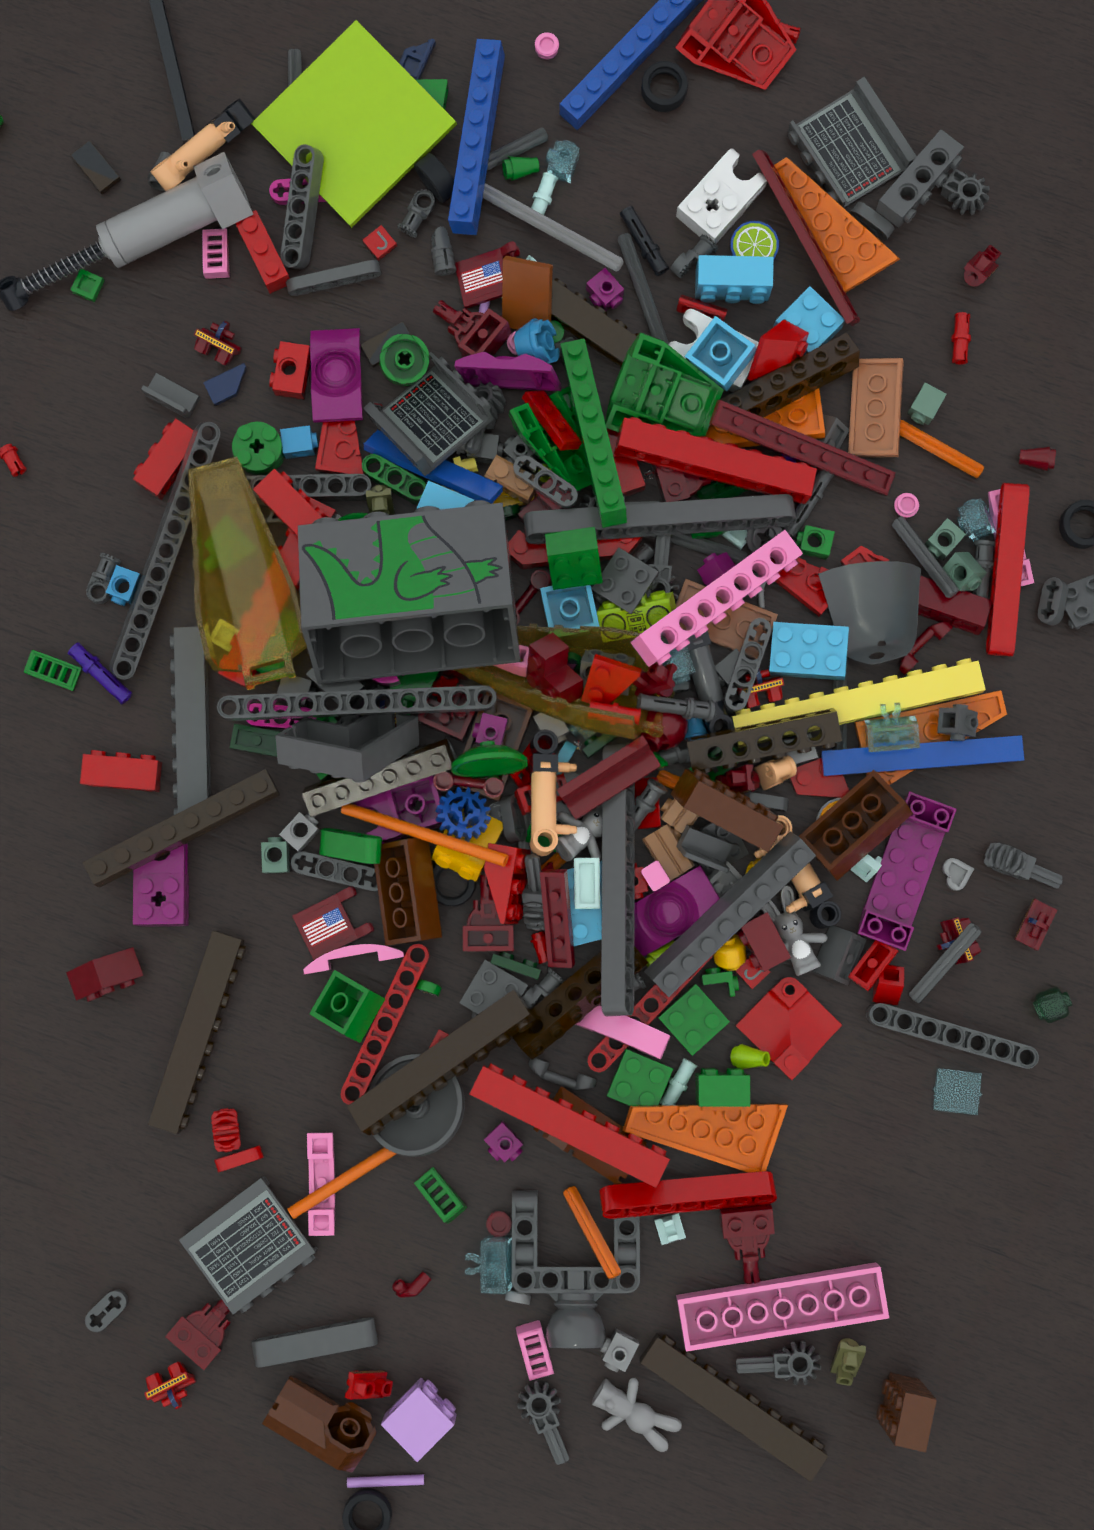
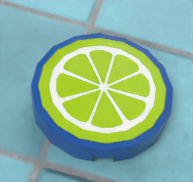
[730,221,779,261]

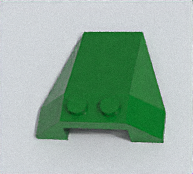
[605,332,724,436]
[508,387,592,492]

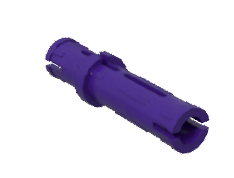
[67,642,133,705]

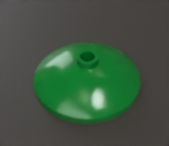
[451,741,528,778]

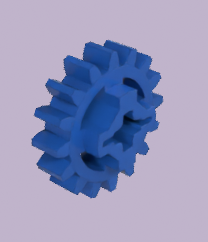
[435,787,491,842]

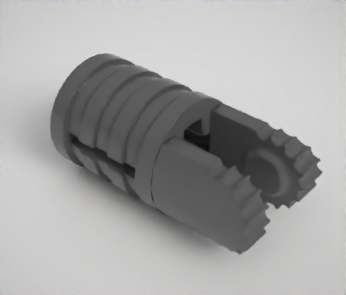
[431,226,456,276]

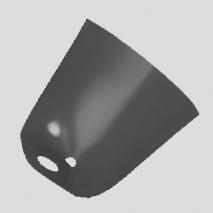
[818,561,921,665]

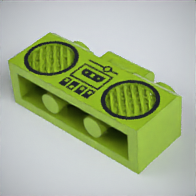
[597,590,676,640]

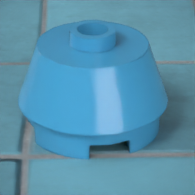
[514,318,560,364]

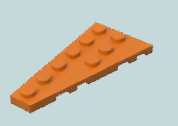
[774,157,900,293]
[697,388,825,448]
[854,690,1007,785]
[622,1104,788,1173]

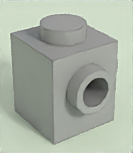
[600,1328,639,1372]

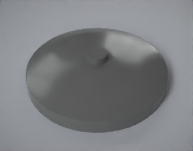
[367,1054,465,1157]

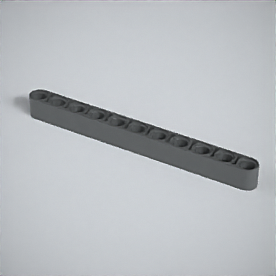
[109,422,220,680]
[523,494,797,544]
[217,686,497,721]
[601,743,635,1017]

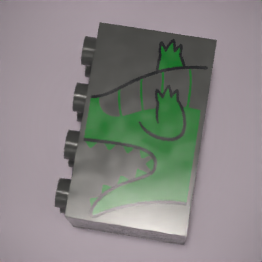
[298,500,521,684]

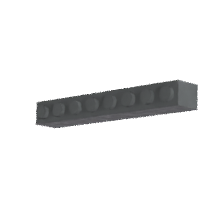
[170,626,211,815]
[644,832,816,997]

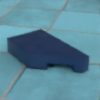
[399,39,436,80]
[203,363,247,406]

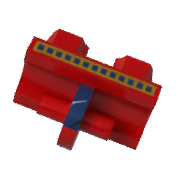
[736,669,784,708]
[145,1362,196,1409]
[345,1370,393,1400]

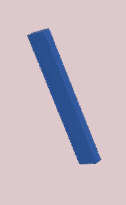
[364,430,503,504]

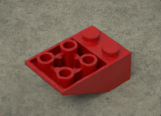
[484,843,531,924]

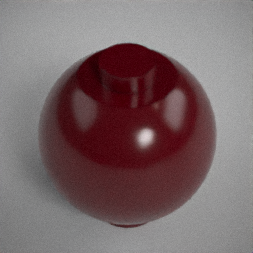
[638,710,688,753]

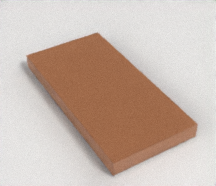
[848,358,904,457]
[676,579,778,660]

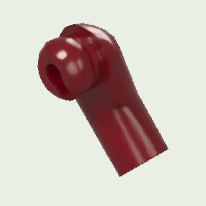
[392,1271,431,1298]

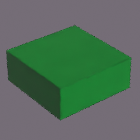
[71,268,105,302]

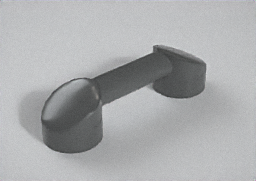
[528,1058,597,1090]

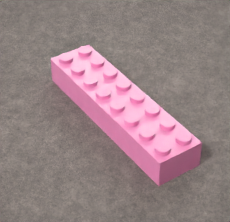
[676,1262,889,1352]

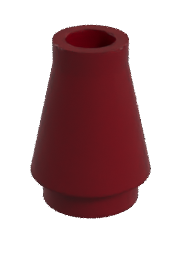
[1019,446,1056,471]

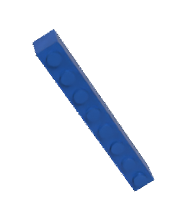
[560,0,702,130]
[448,39,505,235]

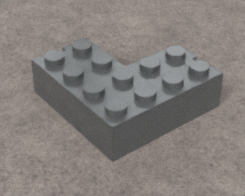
[275,714,419,783]

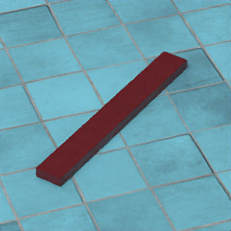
[752,149,860,326]
[709,400,896,496]

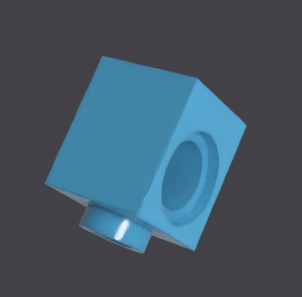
[280,425,319,459]
[106,565,141,606]

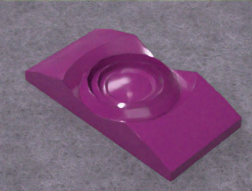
[310,328,363,423]
[454,352,562,391]
[634,865,720,956]

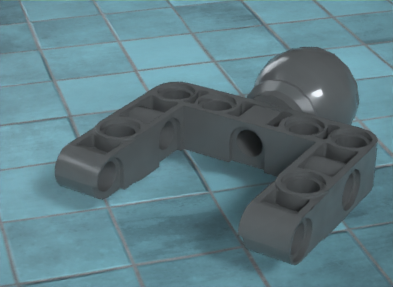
[512,1190,640,1348]

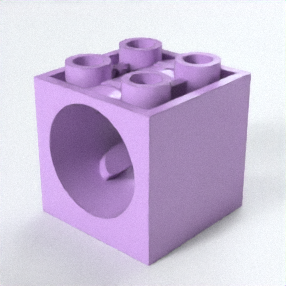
[381,1378,457,1462]

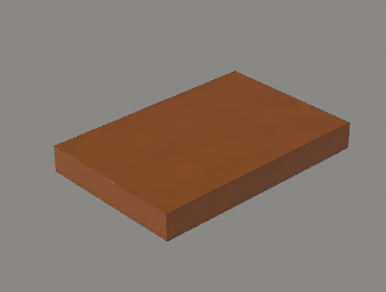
[502,256,553,330]

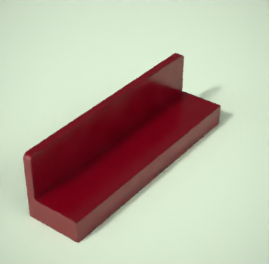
[918,576,992,635]
[557,735,661,820]
[540,862,575,968]

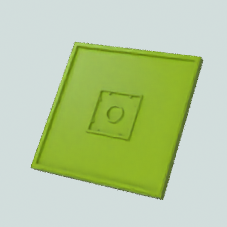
[251,20,457,228]

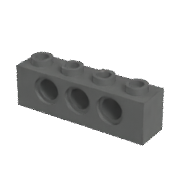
[876,130,964,228]

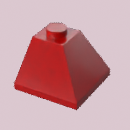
[747,320,809,381]

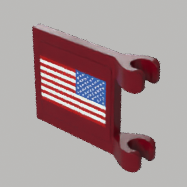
[455,241,520,309]
[292,887,374,960]

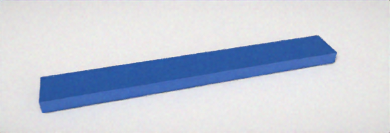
[821,735,1024,777]

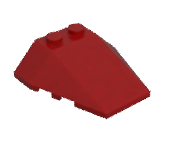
[675,0,797,90]

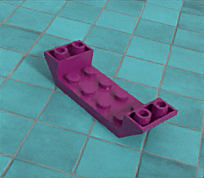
[858,791,957,951]

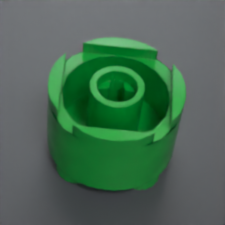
[379,334,429,386]
[232,422,285,476]

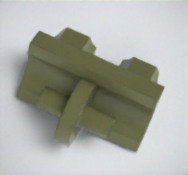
[366,485,395,515]
[830,1338,866,1386]

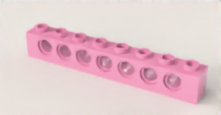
[631,530,803,667]

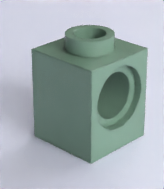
[907,382,947,425]
[925,518,966,561]
[943,552,987,591]
[261,837,290,874]

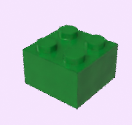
[545,527,603,590]
[309,970,385,1043]
[657,984,730,1056]
[606,1048,673,1106]
[695,1068,750,1107]

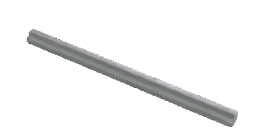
[483,183,624,271]

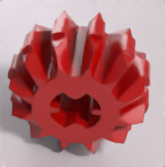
[211,1108,241,1152]

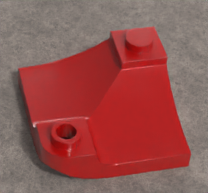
[735,977,842,1080]

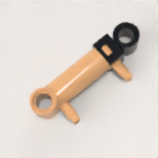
[150,98,255,191]
[529,729,577,856]
[754,815,841,929]

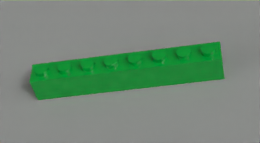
[560,339,627,528]

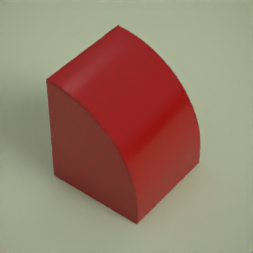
[873,965,904,1006]

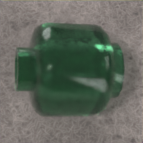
[1033,987,1073,1024]

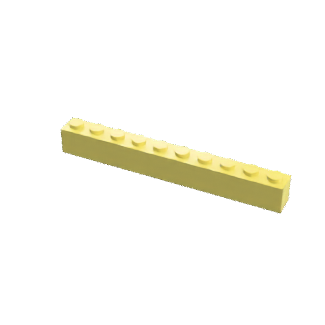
[732,658,986,748]

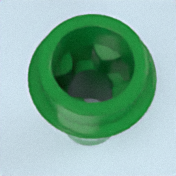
[502,156,539,181]

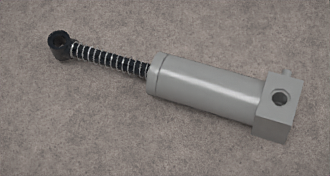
[0,152,253,311]

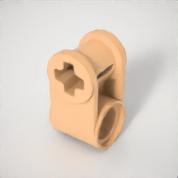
[754,755,797,791]

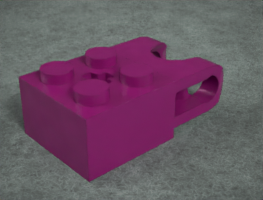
[353,775,442,844]
[133,843,189,927]

